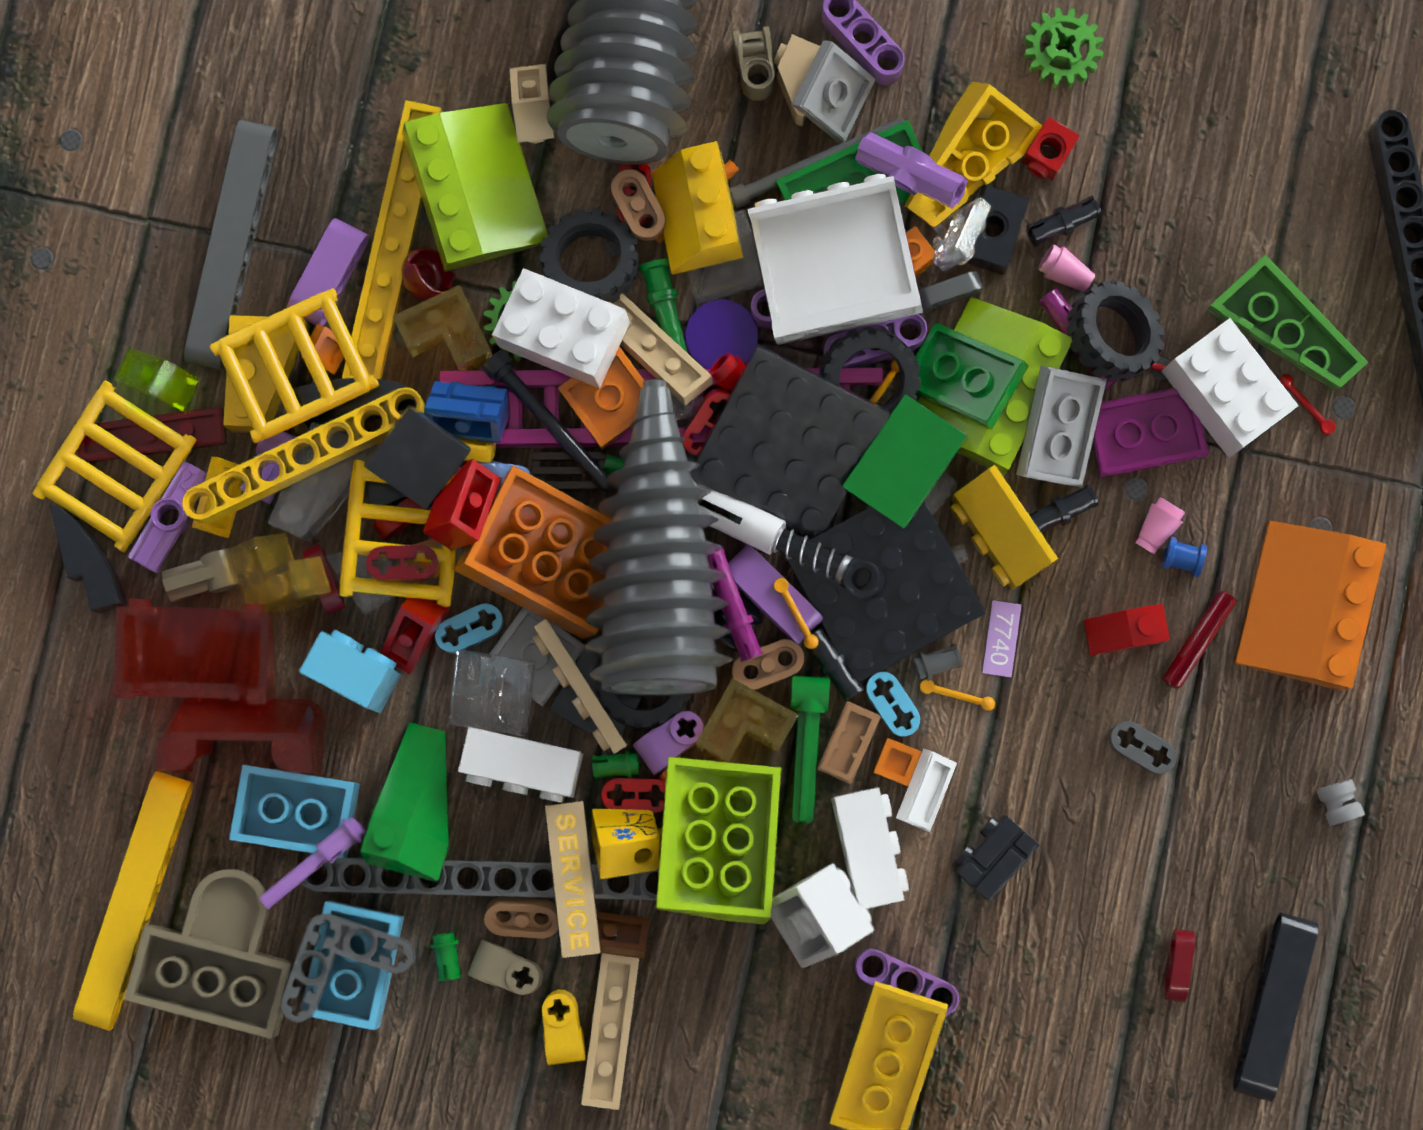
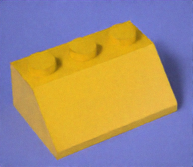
[651,141,744,275]
[950,465,1058,590]

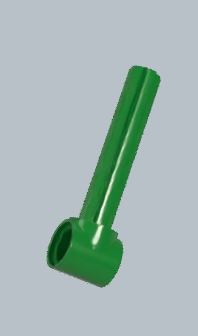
[790,676,830,823]

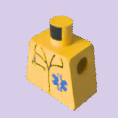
[592,809,662,879]

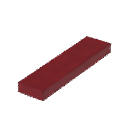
[77,406,227,463]

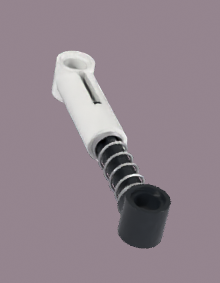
[692,479,885,598]

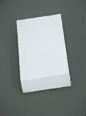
[896,749,957,832]

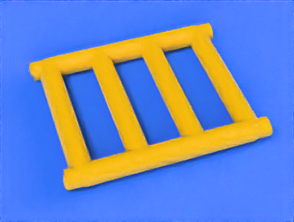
[209,288,379,443]
[32,381,197,553]
[339,460,460,607]

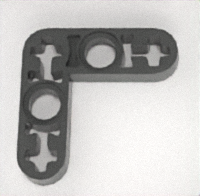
[281,913,416,1022]

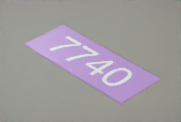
[982,600,1022,677]

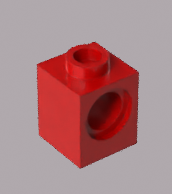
[1022,117,1080,181]

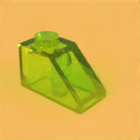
[113,347,199,411]

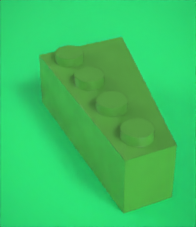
[1207,254,1368,391]

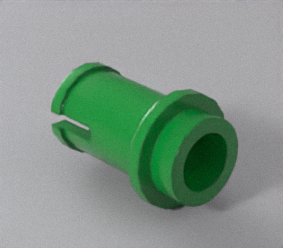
[592,749,640,779]
[429,932,462,981]

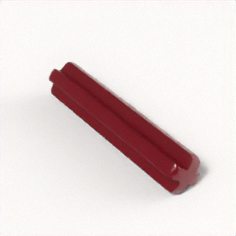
[1163,591,1237,689]

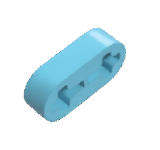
[435,603,504,654]
[866,672,920,737]

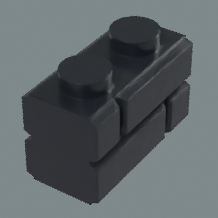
[954,815,1040,902]

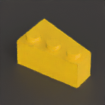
[224,315,310,433]

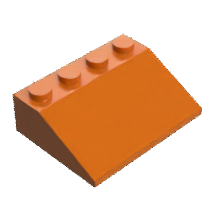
[454,465,612,639]
[1234,521,1387,691]

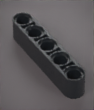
[1233,912,1319,1102]

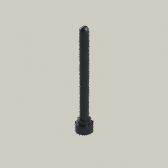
[481,349,613,492]

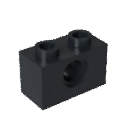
[959,185,1029,275]

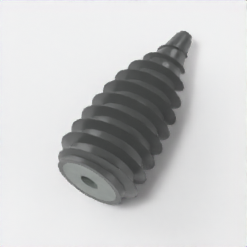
[547,0,698,165]
[585,379,733,696]

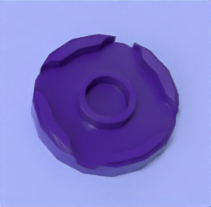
[685,300,758,369]

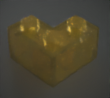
[393,285,493,371]
[229,533,332,620]
[696,678,798,763]

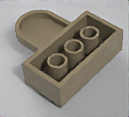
[124,869,295,1039]

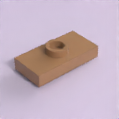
[817,701,881,785]

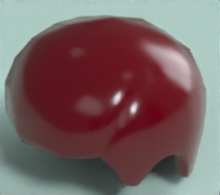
[401,247,456,303]

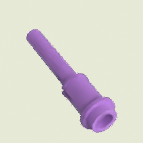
[259,816,366,909]

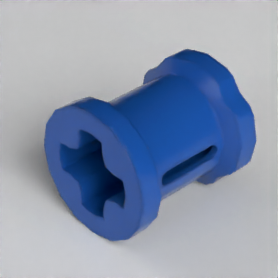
[1161,536,1207,578]

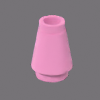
[1038,244,1095,293]
[1135,497,1185,554]

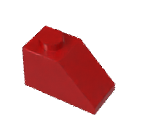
[423,459,501,551]
[380,583,452,674]
[1083,604,1170,656]

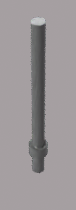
[729,117,904,209]

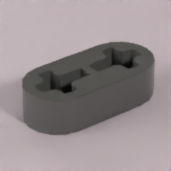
[919,271,984,312]
[1108,721,1177,774]

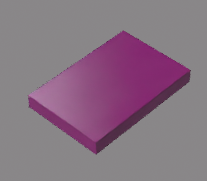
[1092,388,1209,478]

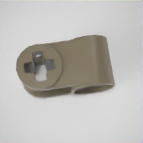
[732,26,774,101]
[467,939,543,995]

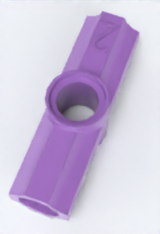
[855,132,968,209]
[128,461,207,574]

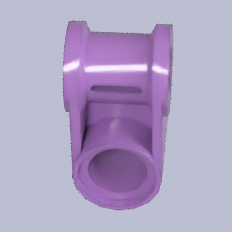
[633,711,704,776]

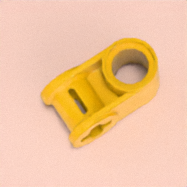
[542,989,586,1065]

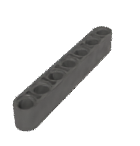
[184,120,278,370]

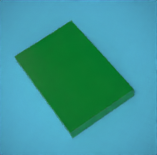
[915,322,1029,429]
[842,394,968,529]

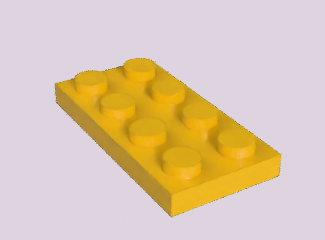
[830,981,948,1130]

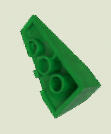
[361,722,449,882]

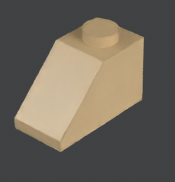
[773,34,820,126]
[510,64,554,143]

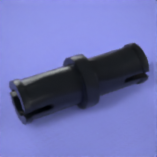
[1026,195,1101,247]
[1029,485,1099,533]
[803,627,864,701]

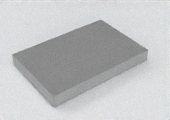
[1016,365,1107,488]

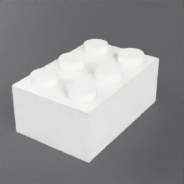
[492,268,630,389]
[1162,318,1298,458]
[458,727,584,803]
[831,788,909,909]
[771,864,874,968]

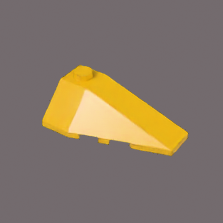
[905,81,1043,227]

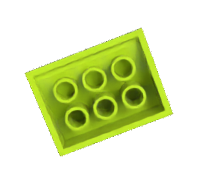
[402,103,548,272]
[918,297,1073,476]
[656,757,781,924]

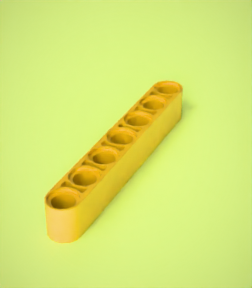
[182,387,425,524]
[73,771,193,1031]

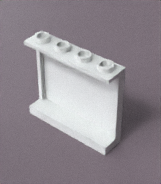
[748,174,923,345]

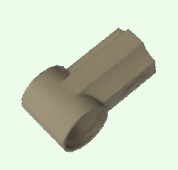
[162,548,242,603]

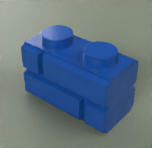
[424,381,510,443]

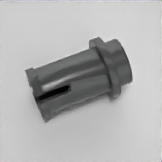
[913,644,963,681]

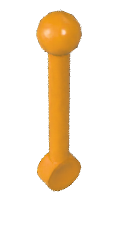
[869,360,900,404]
[774,578,819,649]
[920,679,995,711]

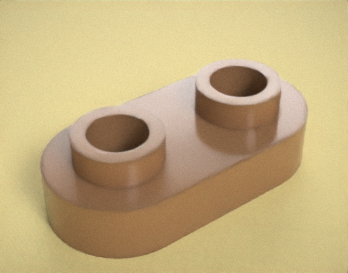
[611,170,665,241]
[732,639,804,691]
[484,896,559,938]

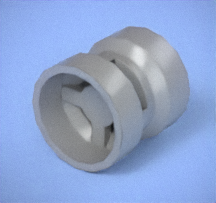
[1316,779,1365,826]

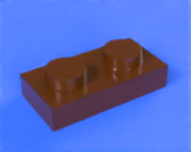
[596,911,650,959]

